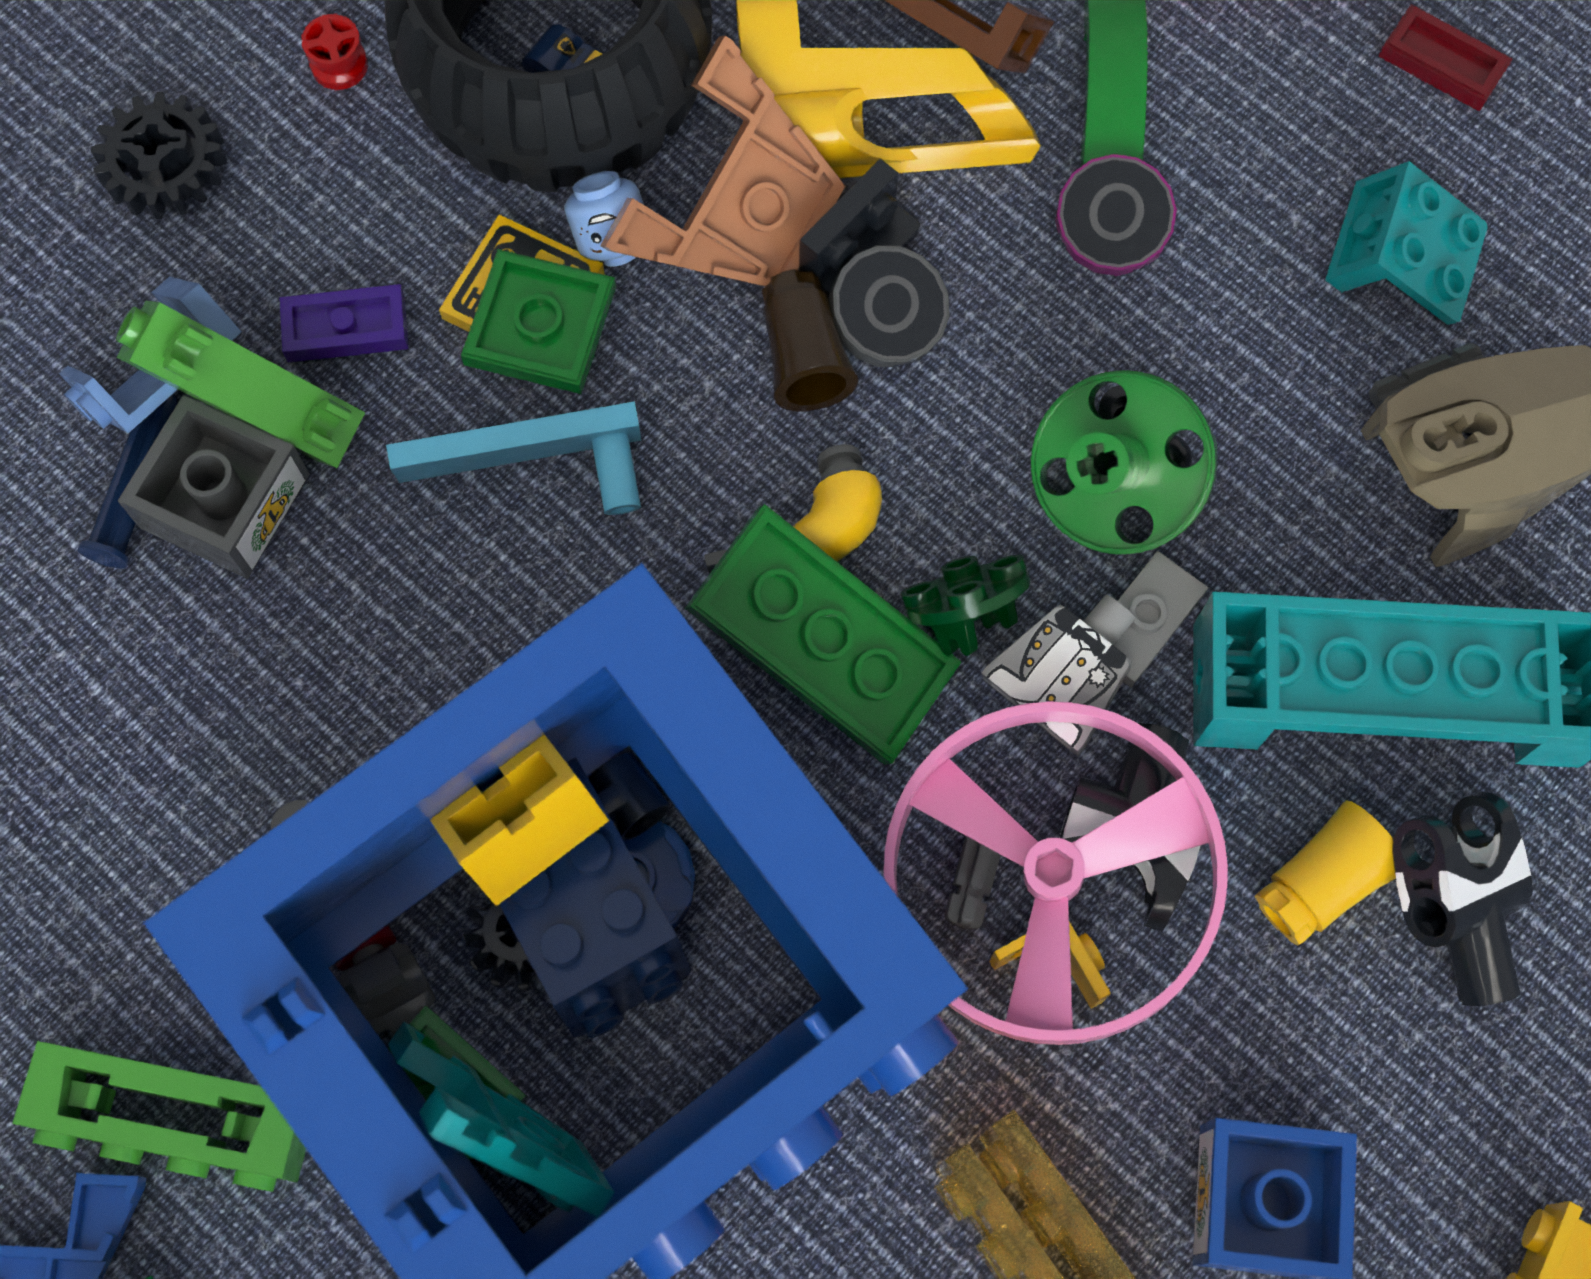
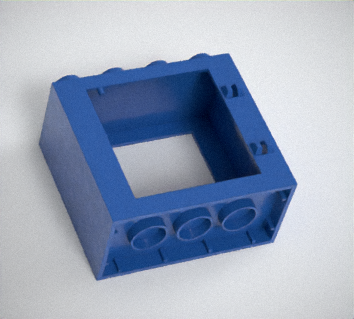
[143,563,968,1279]

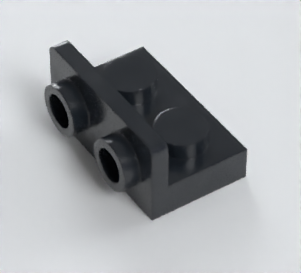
[799,159,920,297]

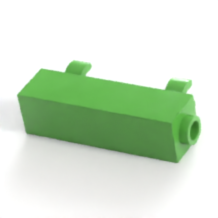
[116,301,365,468]

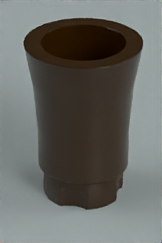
[762,269,858,412]

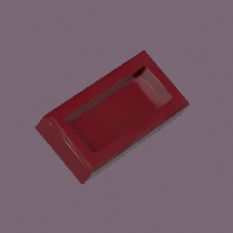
[1378,4,1513,112]

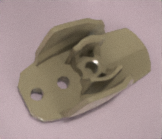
[1361,345,1591,567]

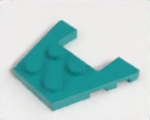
[388,1022,615,1217]

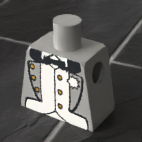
[981,594,1136,757]

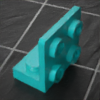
[1325,161,1488,325]

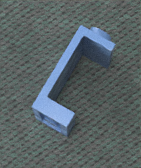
[59,277,242,433]

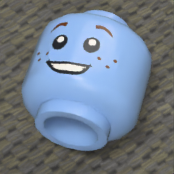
[564,171,644,267]

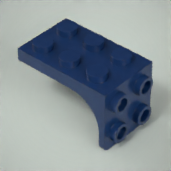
[499,757,691,1038]

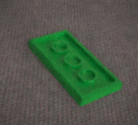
[684,504,961,765]

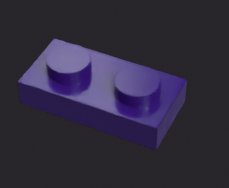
[279,284,409,363]

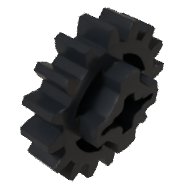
[91,92,227,219]

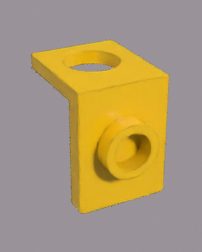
[989,921,1111,1009]

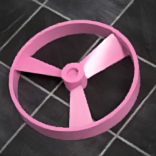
[884,701,1228,1045]

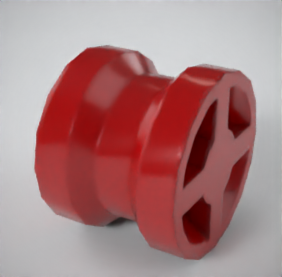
[301,14,368,90]

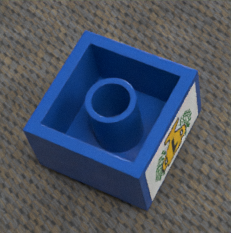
[1193,1118,1357,1279]

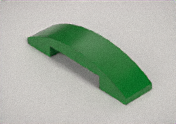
[1081,0,1148,166]

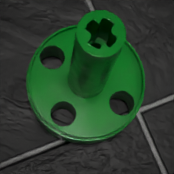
[1031,370,1217,554]

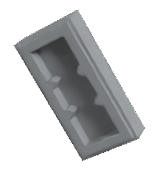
[1114,551,1209,688]

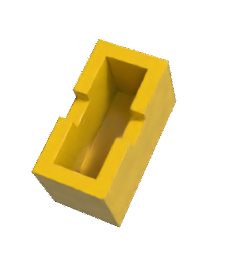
[430,734,610,906]

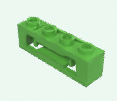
[12,1041,306,1192]

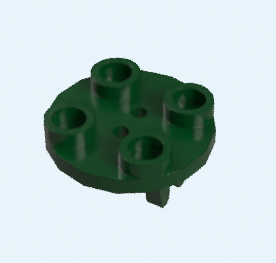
[900,555,1031,656]

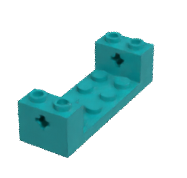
[1193,591,1591,768]

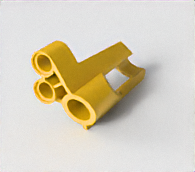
[736,0,1041,178]

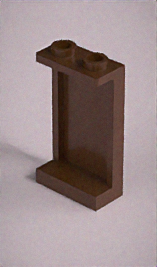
[884,0,1055,74]

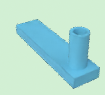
[386,401,641,515]

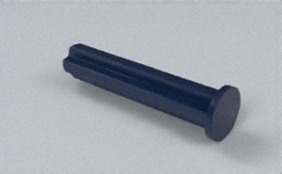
[78,394,178,568]

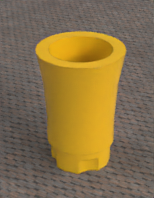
[1255,800,1396,945]

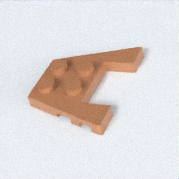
[600,35,845,287]

